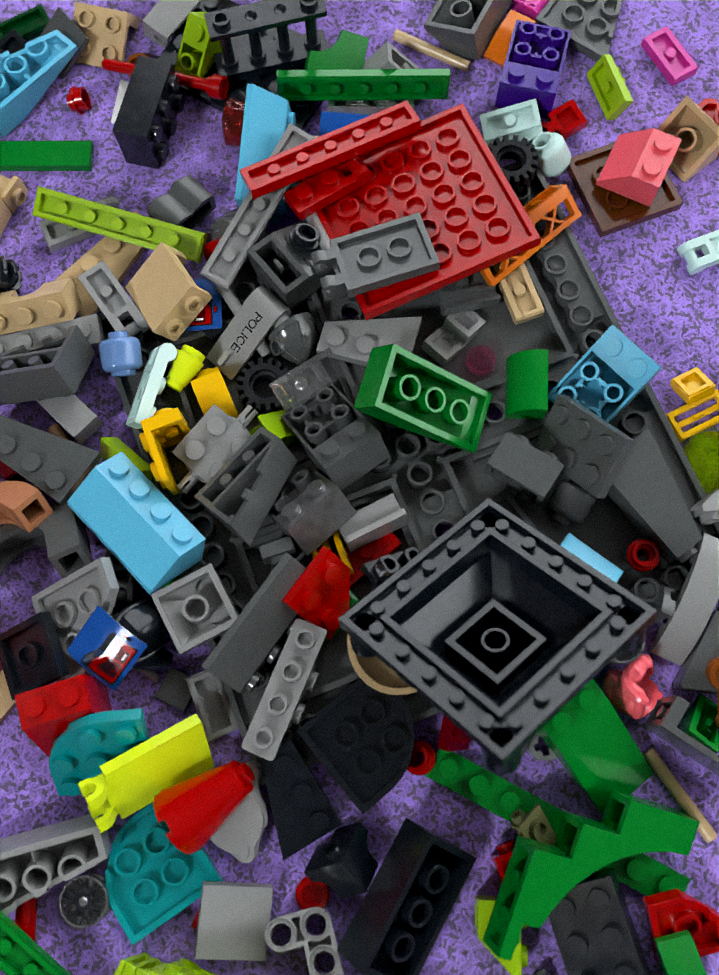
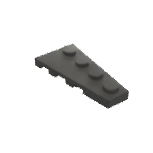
[0,415,103,506]

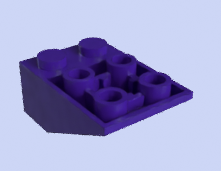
[495,19,571,119]

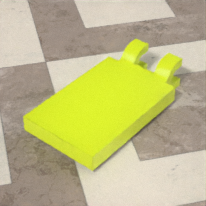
[78,714,215,833]

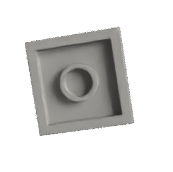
[194,881,273,961]

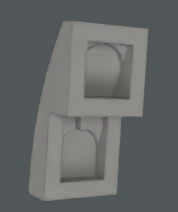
[421,310,486,367]

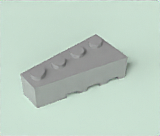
[0,814,113,915]

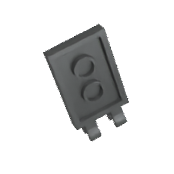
[311,212,440,301]

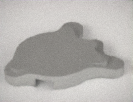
[210,760,268,863]

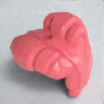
[603,654,663,720]

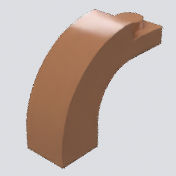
[0,481,54,533]

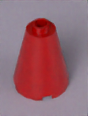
[153,760,255,855]

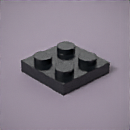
[0,611,70,700]

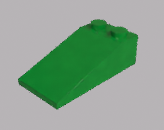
[354,344,492,453]
[537,679,654,816]

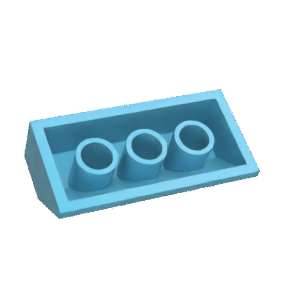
[235,84,296,224]
[67,451,206,594]

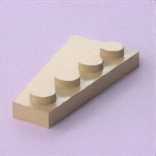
[54,210,146,318]

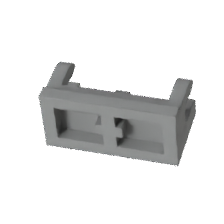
[142,0,201,48]

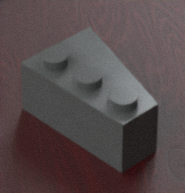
[0,325,96,405]
[194,426,297,546]

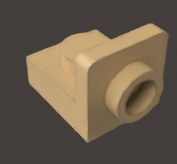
[0,174,28,213]

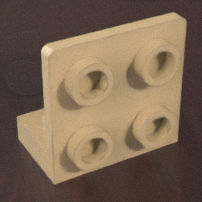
[73,1,140,68]

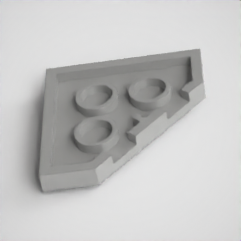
[31,557,119,682]

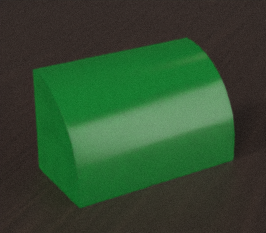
[505,349,548,420]

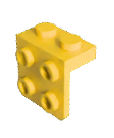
[139,407,191,495]

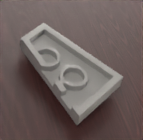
[316,316,422,366]

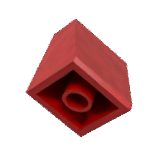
[15,674,112,757]

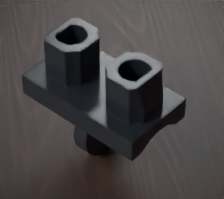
[360,547,419,590]

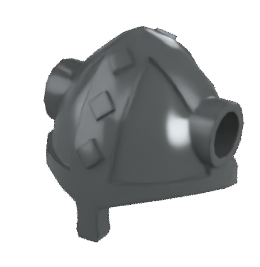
[268,312,319,364]

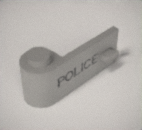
[206,285,291,381]

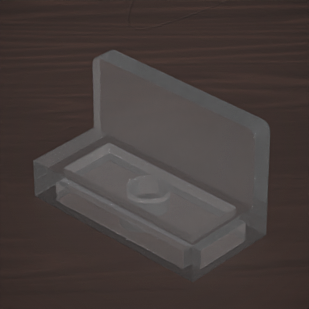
[269,347,333,411]

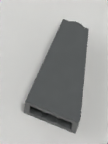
[608,428,703,564]

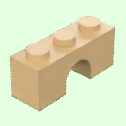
[0,277,83,335]

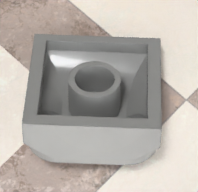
[150,563,239,655]

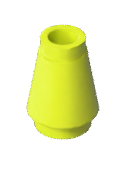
[165,344,205,393]

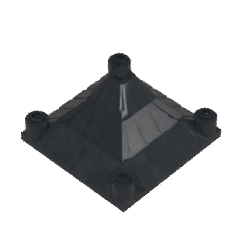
[338,498,657,775]

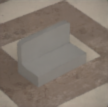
[338,493,408,553]

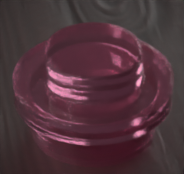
[465,345,496,375]

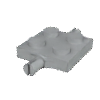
[172,404,258,495]

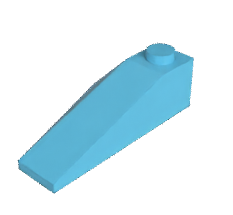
[0,30,78,138]

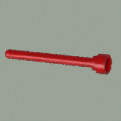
[102,58,229,100]

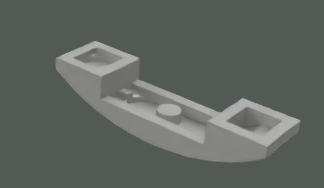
[649,532,719,666]

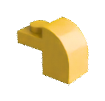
[190,366,239,418]

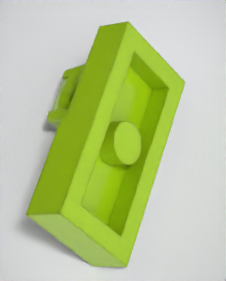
[586,54,634,121]

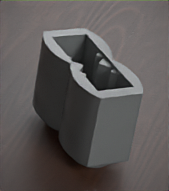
[147,174,216,229]

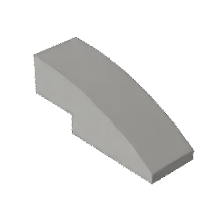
[36,394,104,445]

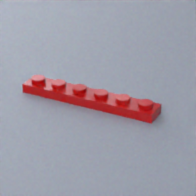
[240,100,421,200]

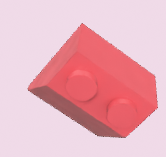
[595,128,682,207]

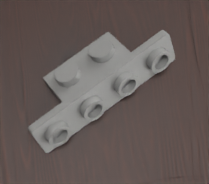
[241,618,327,761]

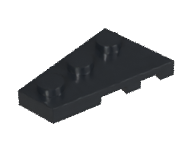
[260,735,342,860]

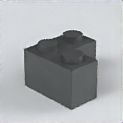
[484,431,565,514]

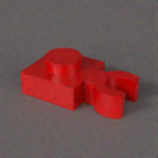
[541,99,587,140]

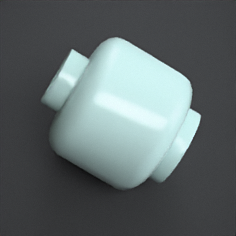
[532,132,571,178]

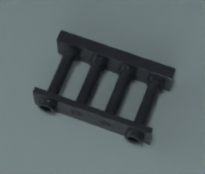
[204,0,329,83]

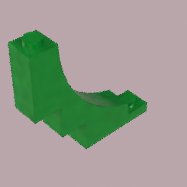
[483,789,699,961]

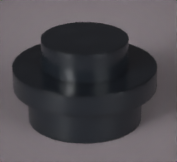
[288,223,319,253]

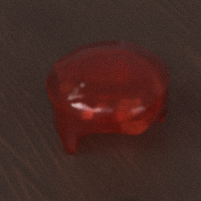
[222,97,245,146]

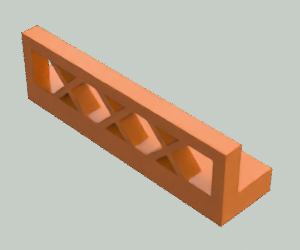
[480,184,582,287]

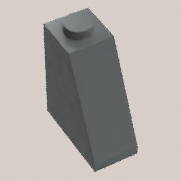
[672,607,719,694]

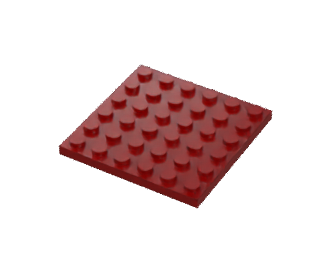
[301,103,541,321]

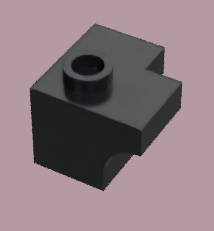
[304,822,379,898]

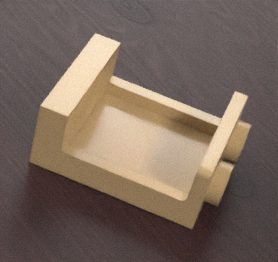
[125,242,212,341]

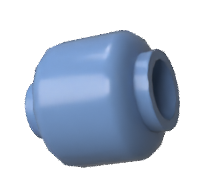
[99,331,143,377]

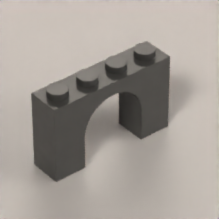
[0,502,93,607]

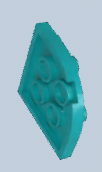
[49,708,150,796]
[105,802,224,946]

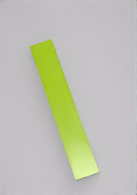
[32,186,208,263]

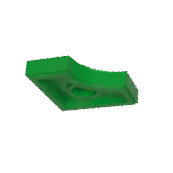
[304,30,369,70]

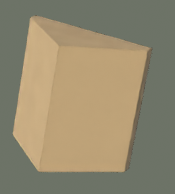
[657,96,719,183]

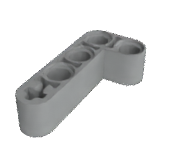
[265,907,344,975]

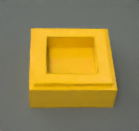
[670,367,716,406]

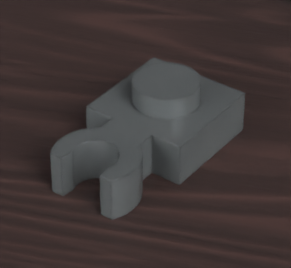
[259,536,297,567]

